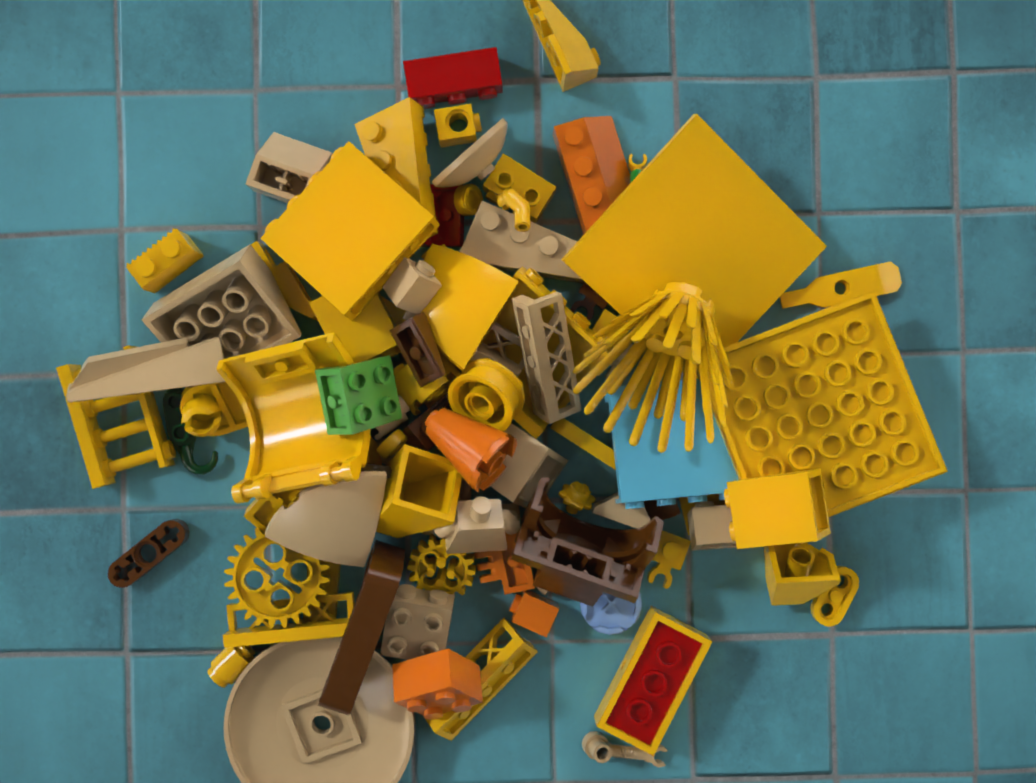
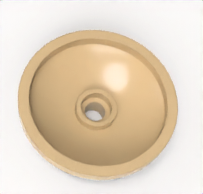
[431,118,508,188]

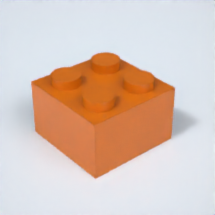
[392,648,483,720]

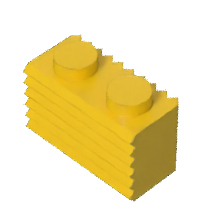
[126,228,204,294]

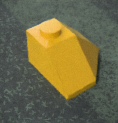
[764,543,841,606]

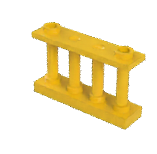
[56,345,176,489]

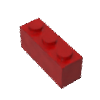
[403,47,503,109]

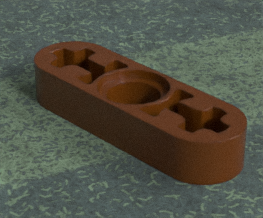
[108,519,189,588]

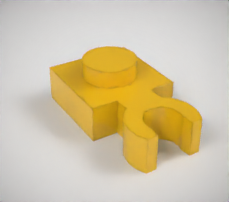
[647,530,691,589]

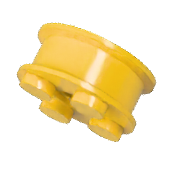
[448,358,525,431]

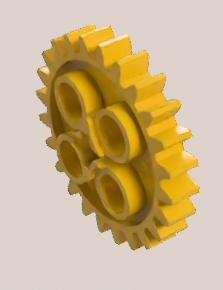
[224,527,330,629]

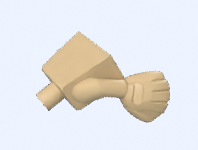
[422,496,521,554]

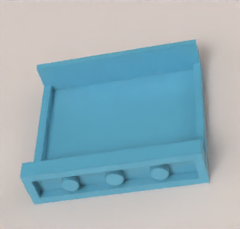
[604,379,739,509]

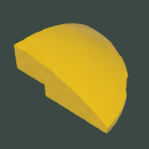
[421,244,519,371]

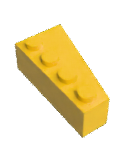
[354,97,438,237]

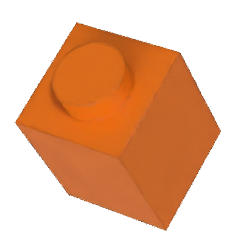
[509,590,560,638]

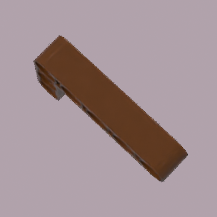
[318,540,406,716]

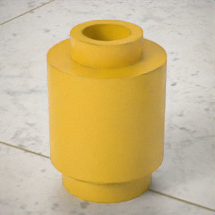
[207,645,255,688]

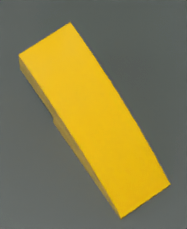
[250,241,318,321]

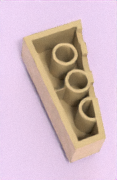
[460,201,585,284]

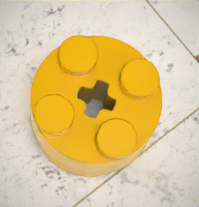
[393,349,461,415]

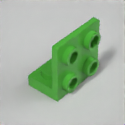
[315,355,402,435]

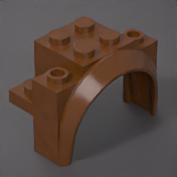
[511,477,664,607]

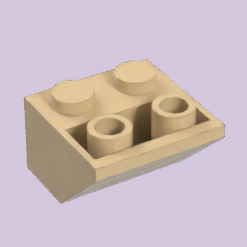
[245,132,333,203]

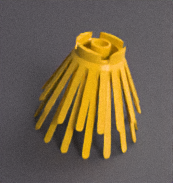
[572,282,734,453]

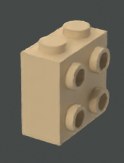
[380,584,455,660]

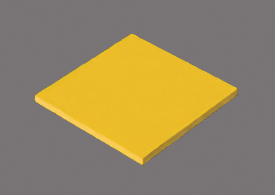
[561,114,827,379]
[697,290,948,517]

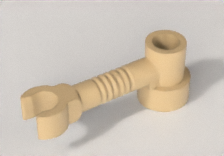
[582,731,668,767]

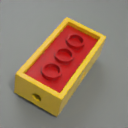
[594,605,712,756]

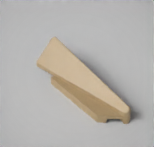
[66,337,226,402]

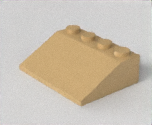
[141,245,302,359]

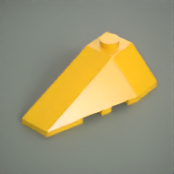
[522,0,601,92]

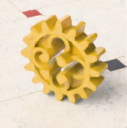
[407,534,476,595]

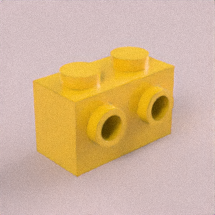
[483,153,556,223]

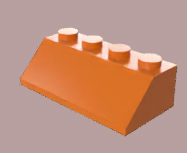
[552,116,630,235]

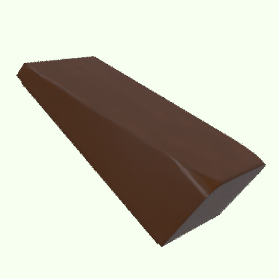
[389,312,446,388]

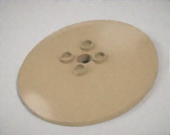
[224,637,415,783]

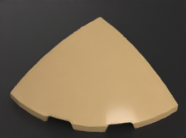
[265,471,387,567]

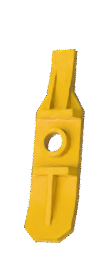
[779,261,902,309]

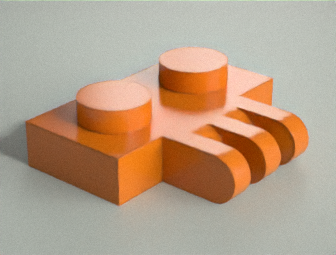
[474,532,535,595]

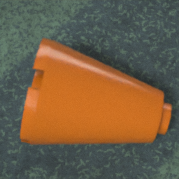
[425,408,517,492]

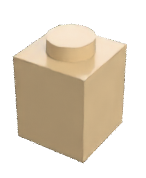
[382,257,442,315]

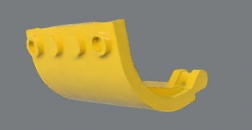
[216,332,370,504]

